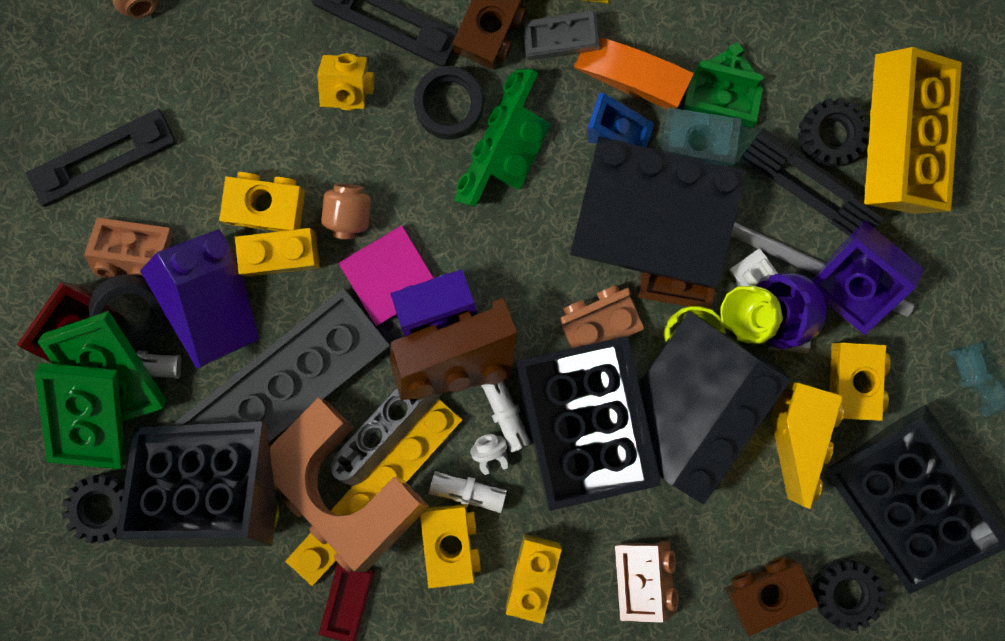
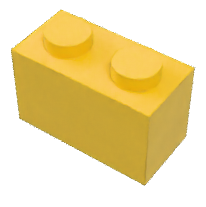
[235,228,320,277]

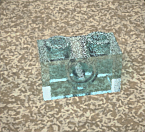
[658,107,742,167]

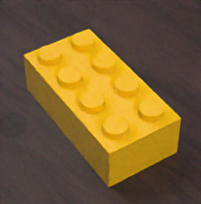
[864,47,962,214]

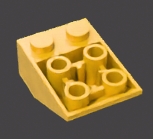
[771,382,844,509]

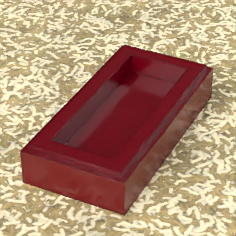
[318,563,375,641]

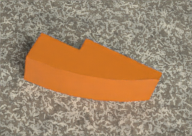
[574,37,694,113]

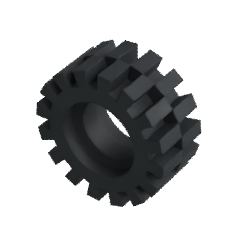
[798,98,870,168]
[62,473,125,544]
[812,558,886,631]

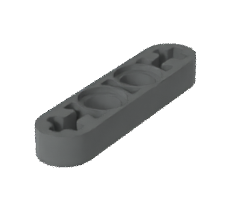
[331,388,442,486]

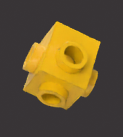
[317,53,374,110]

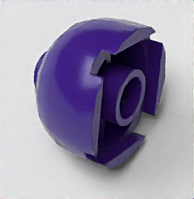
[756,273,827,349]

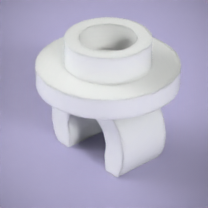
[470,434,508,475]

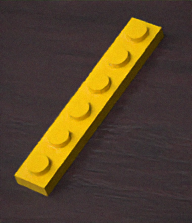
[285,398,463,586]

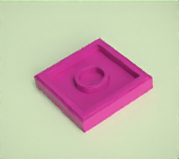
[339,225,434,327]

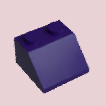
[811,220,924,335]
[390,269,477,337]

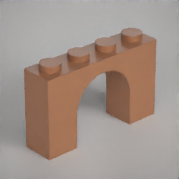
[269,397,430,572]

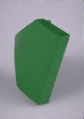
[682,42,764,128]

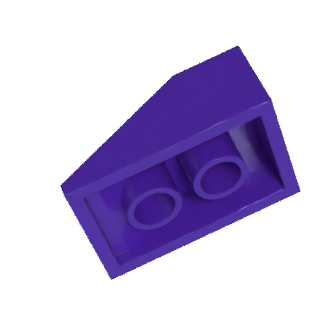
[140,229,259,369]

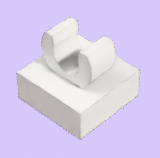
[728,248,778,286]

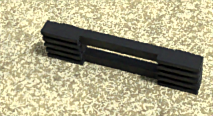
[312,0,457,67]
[26,109,177,207]
[739,128,886,236]

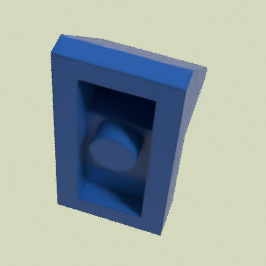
[588,93,654,148]

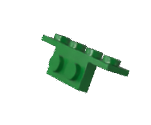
[454,69,551,207]

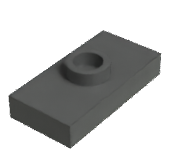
[523,10,601,60]

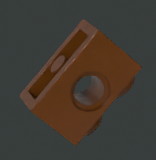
[452,0,527,70]
[725,556,818,636]

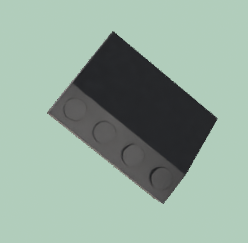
[570,136,746,290]
[639,310,791,505]
[514,336,661,511]
[824,405,1005,594]
[116,421,277,547]

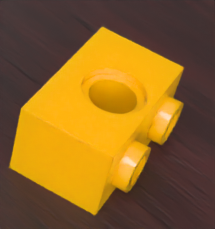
[219,172,305,232]
[829,343,890,421]
[420,504,481,588]
[506,534,562,624]

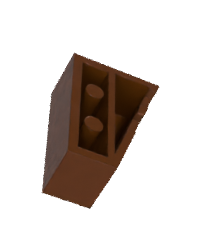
[390,298,517,401]

